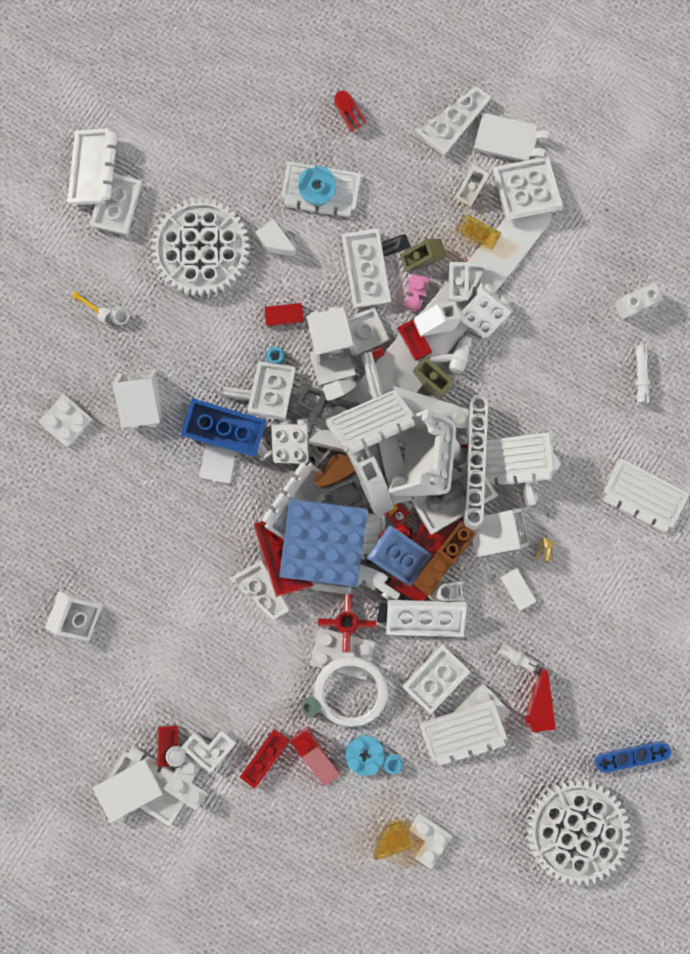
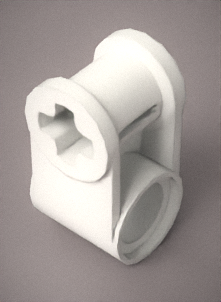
[428,582,465,602]

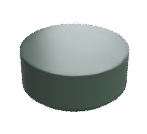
[301,696,321,717]

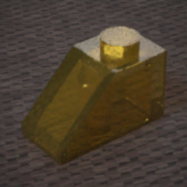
[455,214,502,250]
[373,819,412,861]

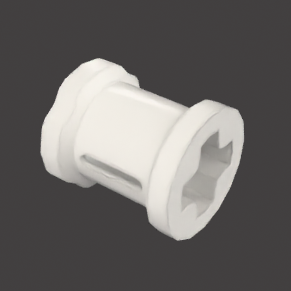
[257,437,273,461]

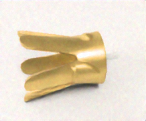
[534,534,555,564]

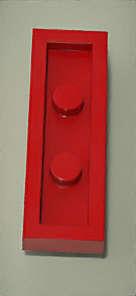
[239,728,290,789]

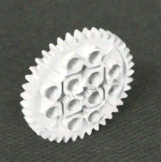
[151,198,251,297]
[526,778,631,886]

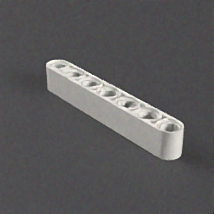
[464,395,488,529]

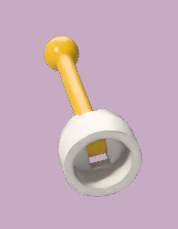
[72,291,111,324]

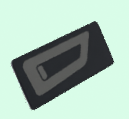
[381,234,410,257]

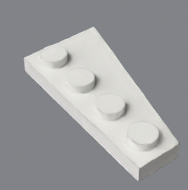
[393,386,469,428]

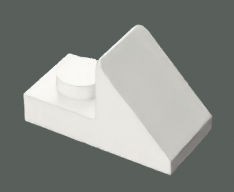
[455,164,490,207]

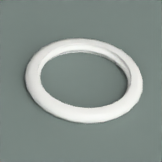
[314,657,388,727]

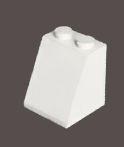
[306,306,355,364]
[113,369,162,429]
[469,508,530,557]

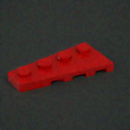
[253,521,314,598]

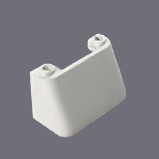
[388,409,456,496]

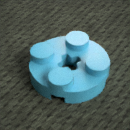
[298,166,336,206]
[346,735,385,776]

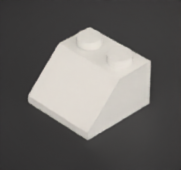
[45,591,103,642]

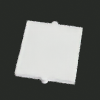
[199,445,237,484]

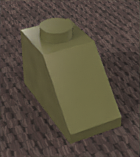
[400,239,447,272]
[413,356,455,400]

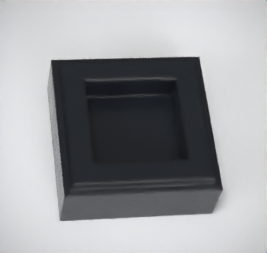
[377,602,387,623]

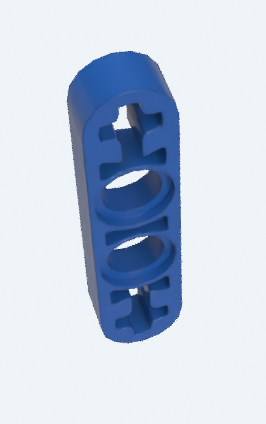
[594,741,671,773]

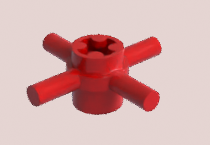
[318,594,376,653]

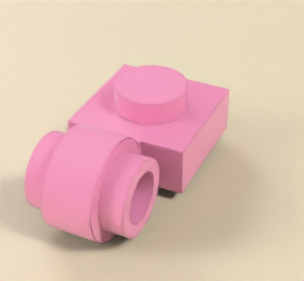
[406,274,429,312]

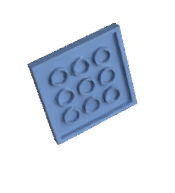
[279,499,368,587]

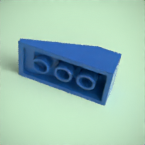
[181,398,267,457]

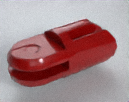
[334,90,367,132]

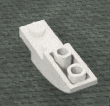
[346,443,394,517]
[353,564,400,600]

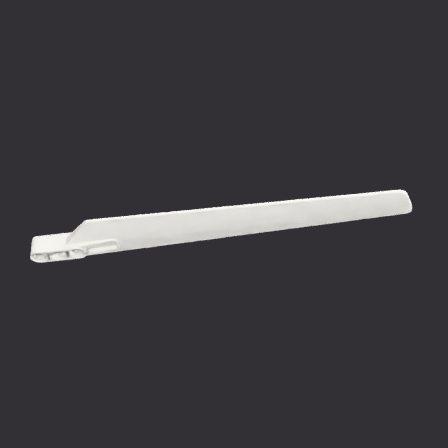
[309,212,552,467]

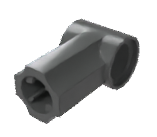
[426,479,466,511]

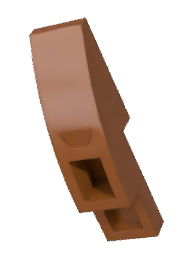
[314,452,372,487]
[413,522,476,596]

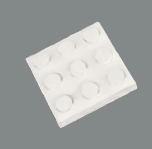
[493,156,563,220]

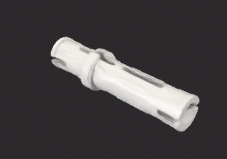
[635,345,651,404]

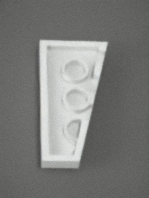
[415,86,491,157]

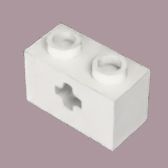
[615,283,663,320]

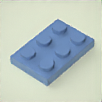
[367,525,432,587]

